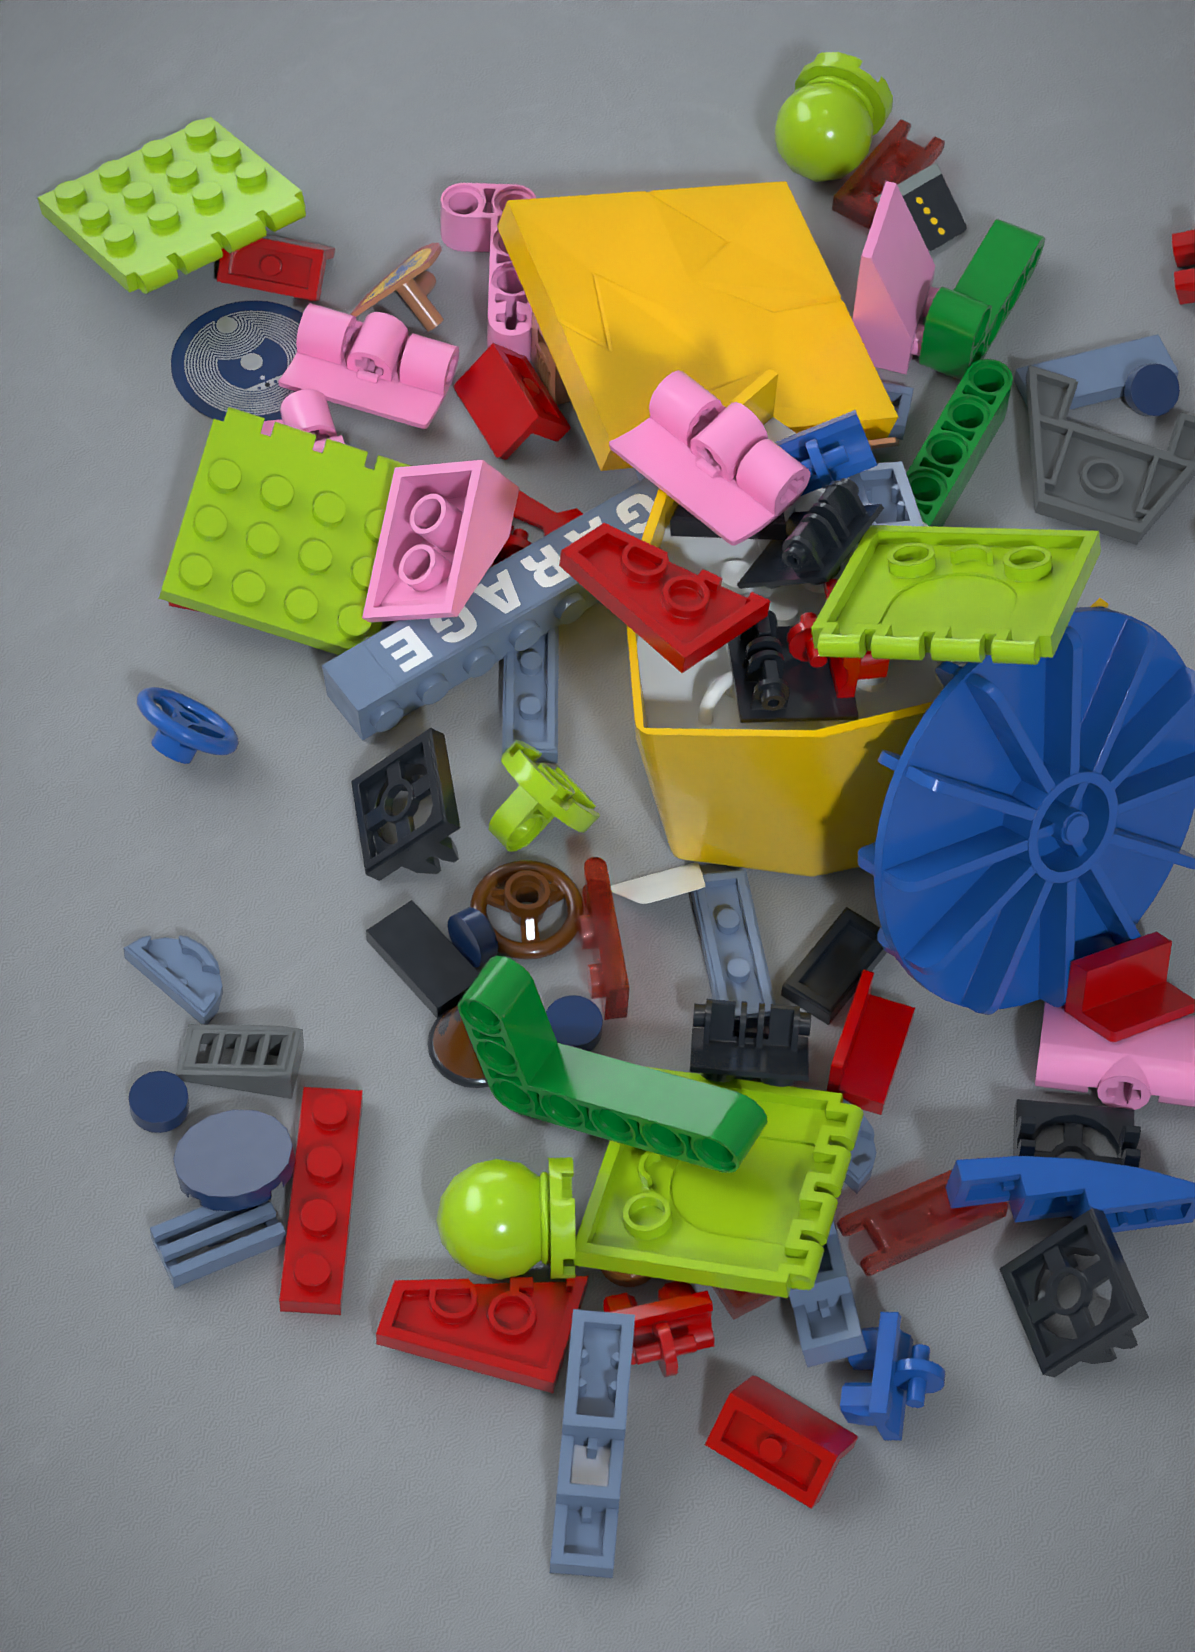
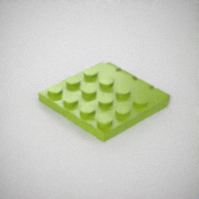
[37,116,306,294]
[158,406,411,655]
[812,525,1101,665]
[573,1066,864,1298]

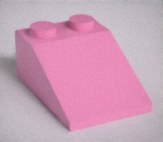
[852,181,939,375]
[362,460,519,622]

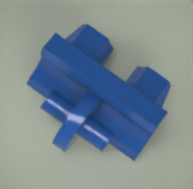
[774,410,877,497]
[840,1312,945,1441]

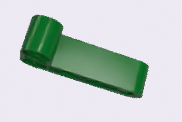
[919,219,1045,381]

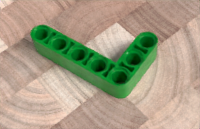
[906,359,1013,527]
[458,956,768,1173]

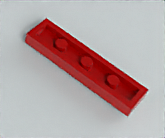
[279,1086,363,1315]

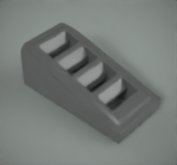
[176,1024,304,1099]

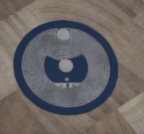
[171,301,303,421]

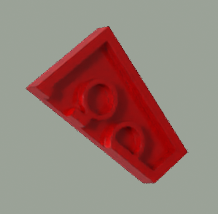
[559,523,771,673]
[376,1276,588,1393]

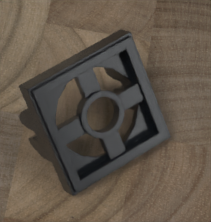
[351,728,461,881]
[1013,1099,1141,1219]
[999,1208,1149,1378]

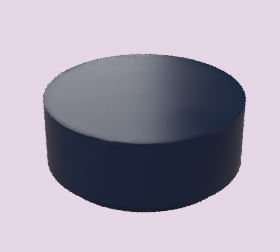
[1124,364,1180,416]
[447,907,498,968]
[546,995,603,1052]
[129,1071,189,1133]

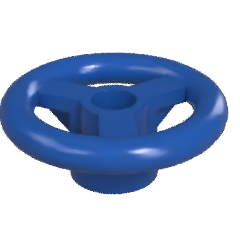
[136,687,239,764]

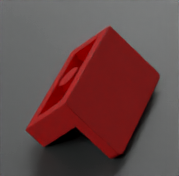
[216,234,335,301]
[454,343,571,460]
[1065,931,1195,1042]
[826,969,915,1115]
[704,1375,858,1509]

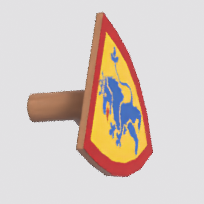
[350,242,444,332]

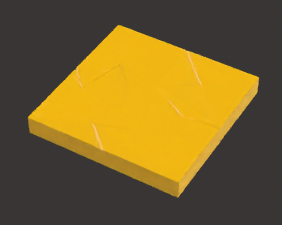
[497,181,898,471]

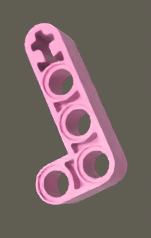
[441,183,536,362]

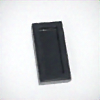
[366,900,480,1018]
[781,907,887,1025]

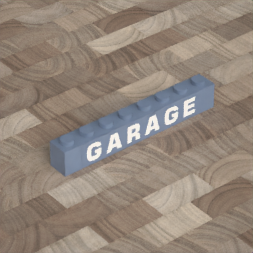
[322,478,659,741]

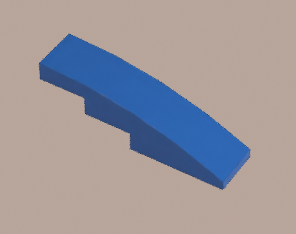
[945,1156,1195,1233]

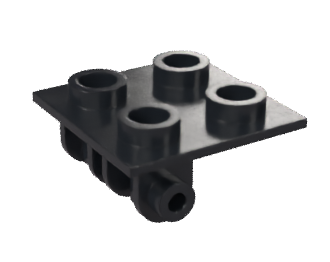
[737,478,884,589]
[727,610,859,723]
[689,999,811,1087]

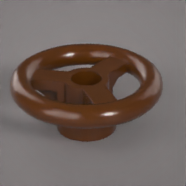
[470,860,584,960]

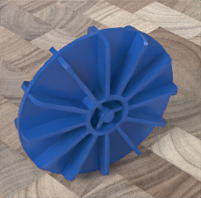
[858,607,1195,1015]

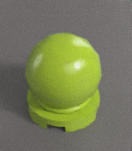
[774,52,893,182]
[436,1157,576,1280]

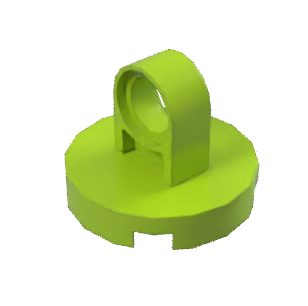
[488,740,600,852]

